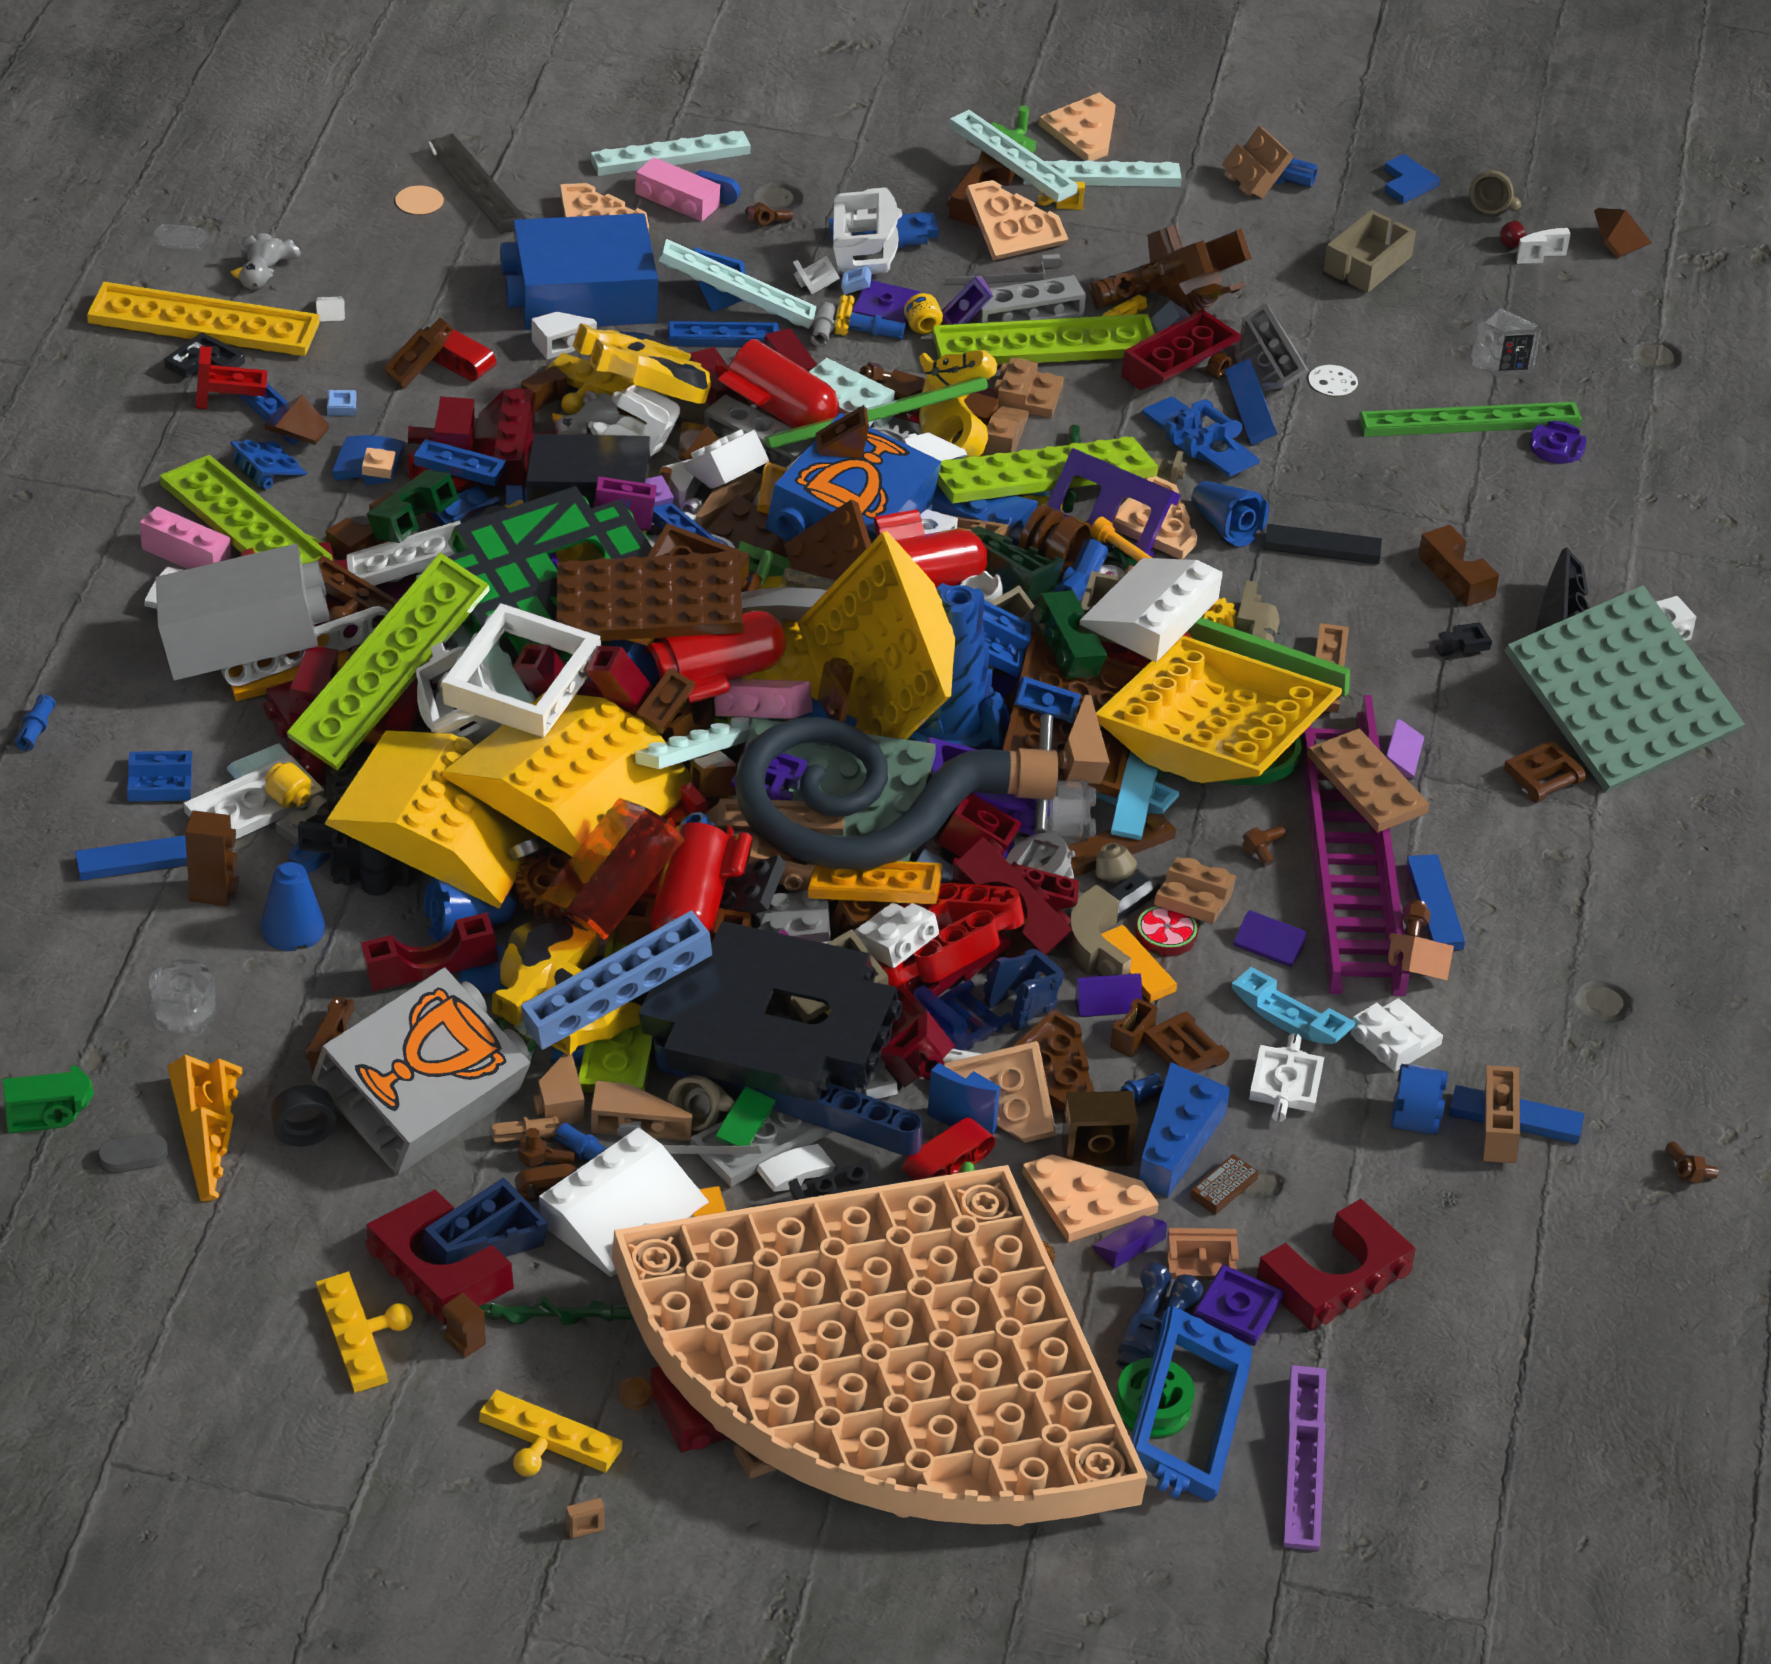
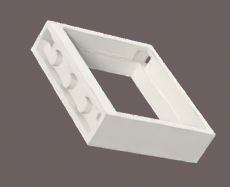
[440,603,601,738]

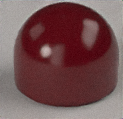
[1500,220,1527,248]

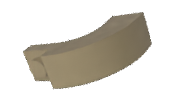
[1068,884,1132,976]

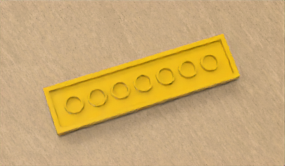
[87,282,320,356]

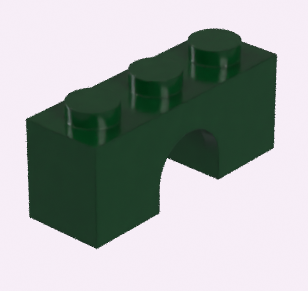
[366,470,459,543]
[1033,590,1107,679]

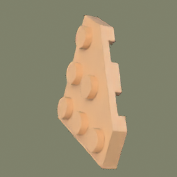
[1039,92,1116,161]
[965,180,1068,261]
[560,183,649,232]
[1113,476,1197,559]
[944,1041,1057,1143]
[1022,1154,1159,1243]

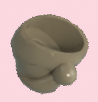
[1469,170,1521,215]
[668,1075,735,1132]

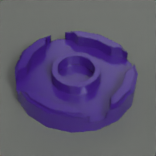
[1529,421,1586,464]

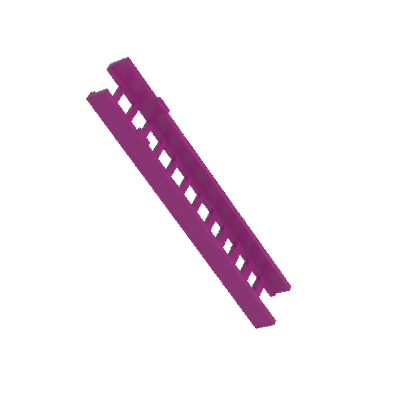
[1299,695,1410,996]

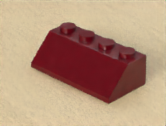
[1121,309,1242,390]
[473,388,536,488]

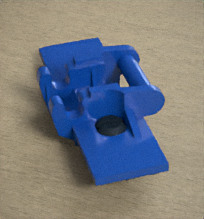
[1142,396,1260,477]

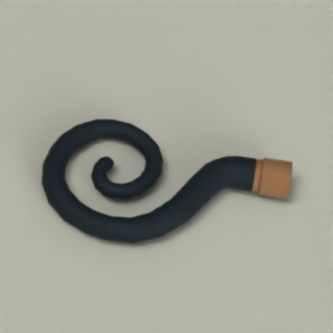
[734,717,1058,870]

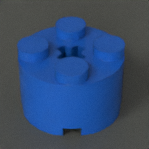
[1391,1063,1448,1135]

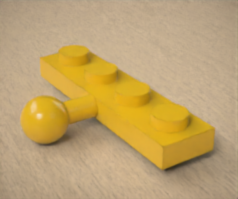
[545,352,633,415]
[316,1272,413,1393]
[479,1389,623,1477]

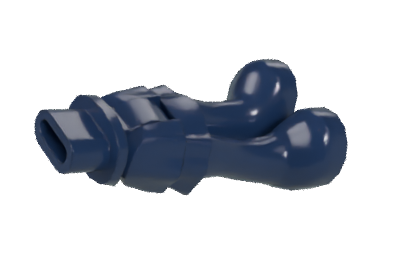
[1116,1262,1203,1369]

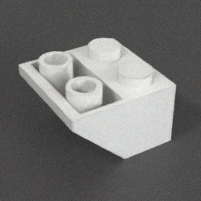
[683,429,769,489]

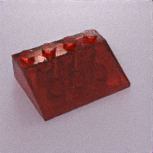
[540,797,685,941]

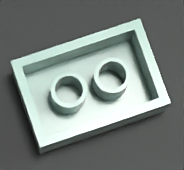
[809,358,895,427]

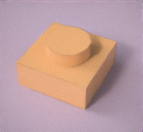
[362,448,395,479]

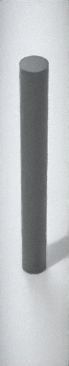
[1034,714,1053,833]

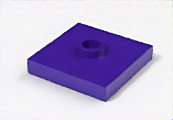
[852,280,920,328]
[1193,1264,1285,1346]

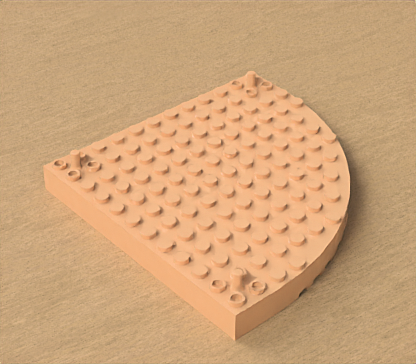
[612,1165,1147,1526]

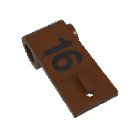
[818,658,854,723]

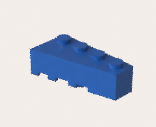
[932,484,1038,552]
[1139,1063,1230,1198]

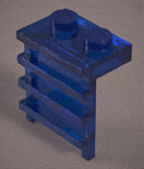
[913,979,1012,1050]

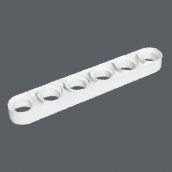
[221,606,389,686]

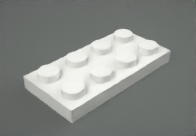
[347,520,461,586]
[184,755,325,839]

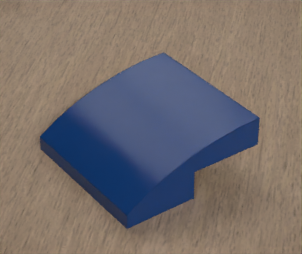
[332,435,406,486]
[983,600,1032,677]
[127,751,192,802]
[927,1063,1000,1135]

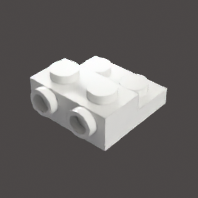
[854,903,939,968]
[1351,998,1443,1072]

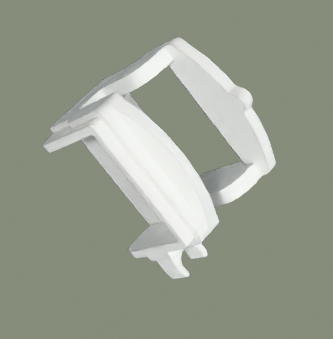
[833,188,902,275]
[588,385,680,457]
[416,642,503,745]

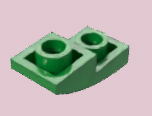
[716,1086,776,1146]

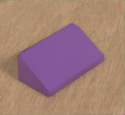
[1386,719,1424,779]

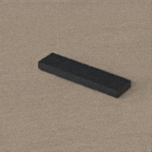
[1264,524,1382,564]

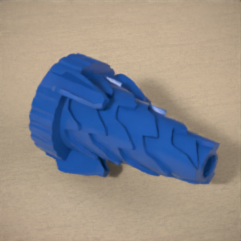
[907,583,1010,750]

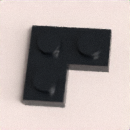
[164,332,245,378]

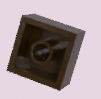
[1061,1091,1138,1167]

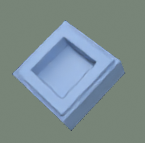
[841,266,871,294]
[327,390,357,416]

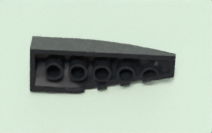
[1535,547,1590,632]

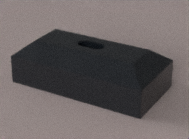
[1106,869,1161,923]

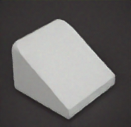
[316,296,345,322]

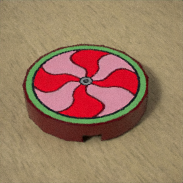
[1135,905,1199,956]

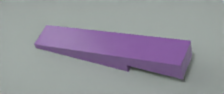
[1283,1365,1326,1551]

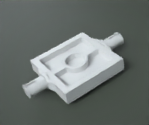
[1249,1033,1324,1122]

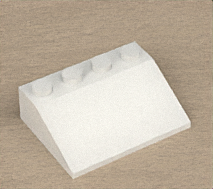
[1079,558,1223,662]
[539,1127,709,1277]

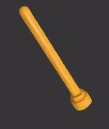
[1091,516,1152,562]

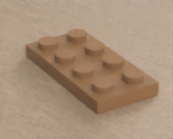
[1308,728,1430,833]

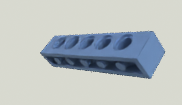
[521,910,712,1050]

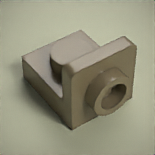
[1144,451,1187,485]

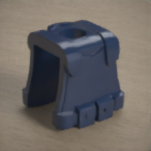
[983,949,1065,1031]

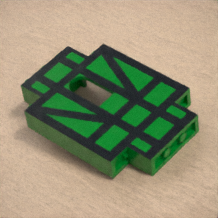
[448,486,652,656]

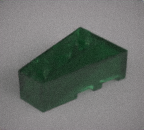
[971,526,1065,601]

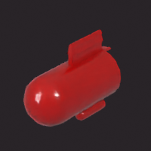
[715,339,839,428]
[874,509,987,588]
[644,611,787,704]
[637,822,752,937]

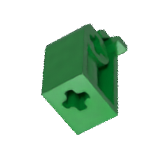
[3,1065,94,1133]

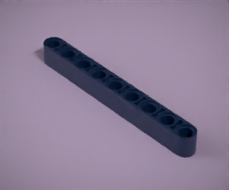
[654,1036,922,1156]

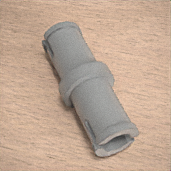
[811,302,836,347]

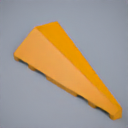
[167,1054,242,1202]

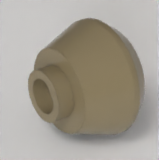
[1095,843,1137,882]

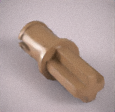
[491,1116,559,1143]

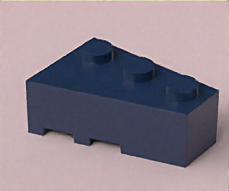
[421,1177,548,1265]

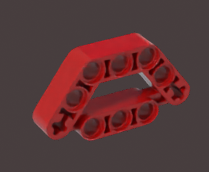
[875,883,1025,988]

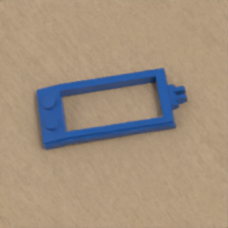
[1131,1306,1253,1501]

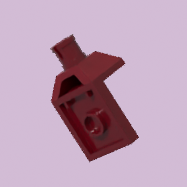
[880,983,955,1088]

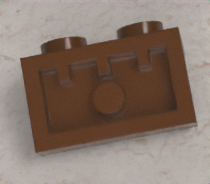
[830,900,902,934]

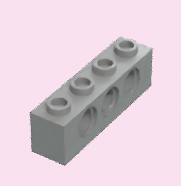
[973,275,1086,323]
[704,394,815,468]

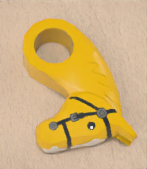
[919,350,997,458]

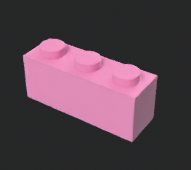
[635,157,720,222]
[140,506,231,569]
[714,679,813,719]

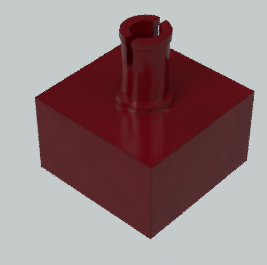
[408,396,475,479]
[936,793,1022,865]

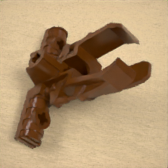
[1087,225,1252,315]

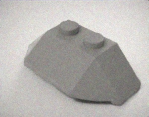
[1234,303,1309,391]

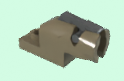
[1236,580,1286,644]

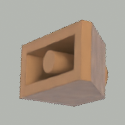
[533,1053,585,1126]

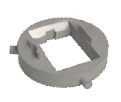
[1006,833,1075,876]

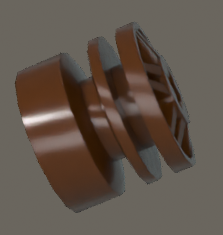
[1018,504,1091,578]

